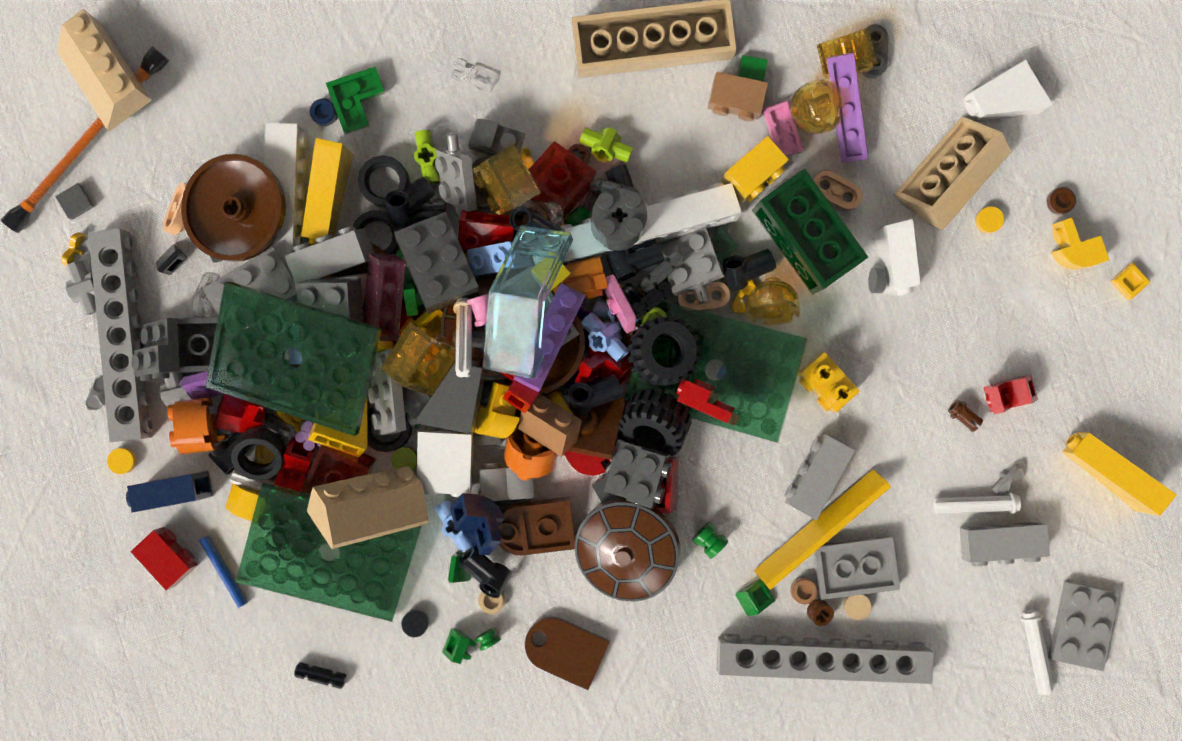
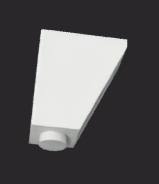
[963,60,1053,121]
[873,219,921,296]

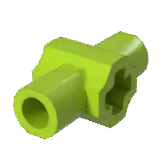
[579,127,634,163]
[414,129,440,185]

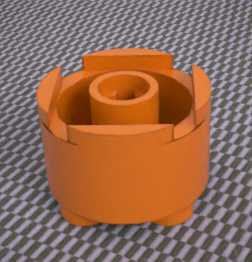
[167,397,218,454]
[504,419,558,481]

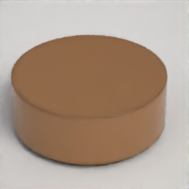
[790,577,818,605]

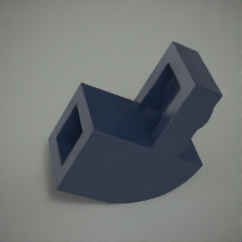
[450,493,505,555]

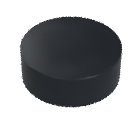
[401,609,429,637]

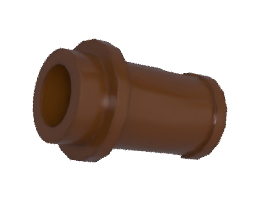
[948,400,983,432]

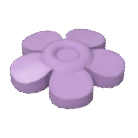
[295,421,323,451]

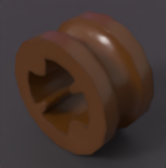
[567,144,590,170]
[807,599,834,626]

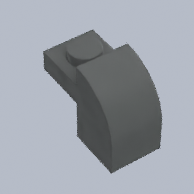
[468,119,526,160]

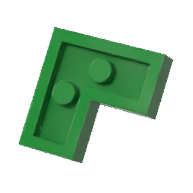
[326,66,385,134]
[396,250,422,316]

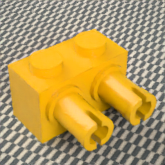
[797,352,860,413]

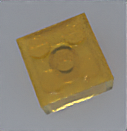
[472,145,541,215]
[381,322,456,396]

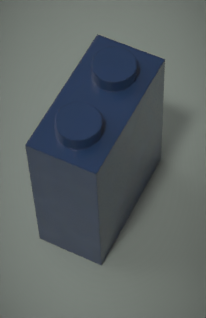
[126,471,213,513]

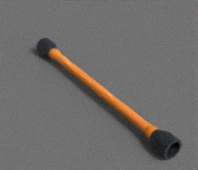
[1,46,169,233]

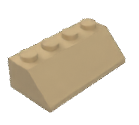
[57,9,152,131]
[894,117,1011,230]
[307,466,429,549]

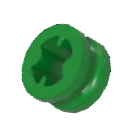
[475,627,502,651]

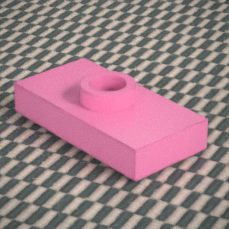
[762,101,804,157]
[604,274,636,333]

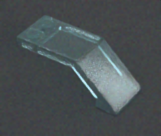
[483,225,573,379]

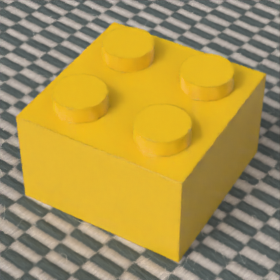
[721,136,789,204]

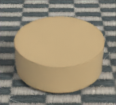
[478,592,505,614]
[843,595,871,620]

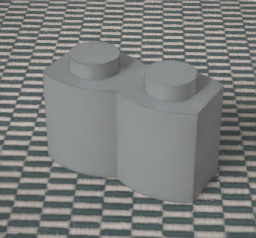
[479,463,535,501]

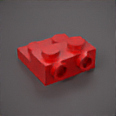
[677,379,740,426]

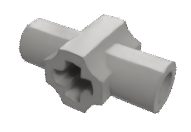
[66,260,96,316]
[160,372,194,407]

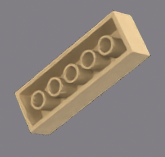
[572,0,736,78]

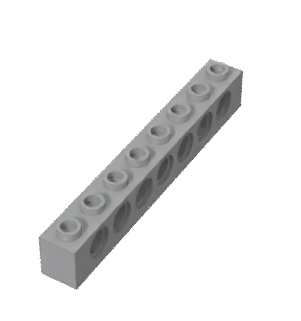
[88,228,153,442]
[716,634,934,684]

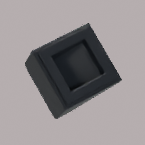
[156,244,187,275]

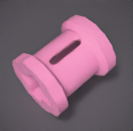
[467,293,499,327]

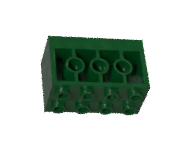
[752,169,869,295]

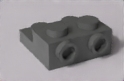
[132,318,180,382]
[604,439,672,509]

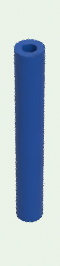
[199,535,248,608]

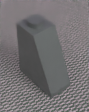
[416,360,487,434]

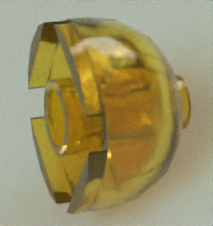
[790,79,842,134]
[747,277,800,325]

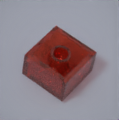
[520,141,597,222]
[301,445,377,496]

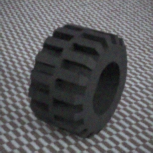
[627,316,701,386]
[618,389,692,456]

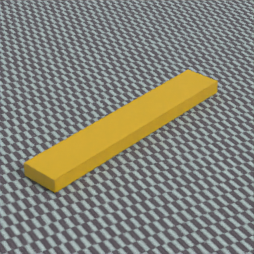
[753,469,891,590]

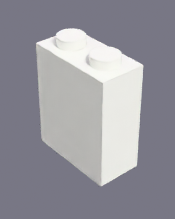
[417,424,474,497]

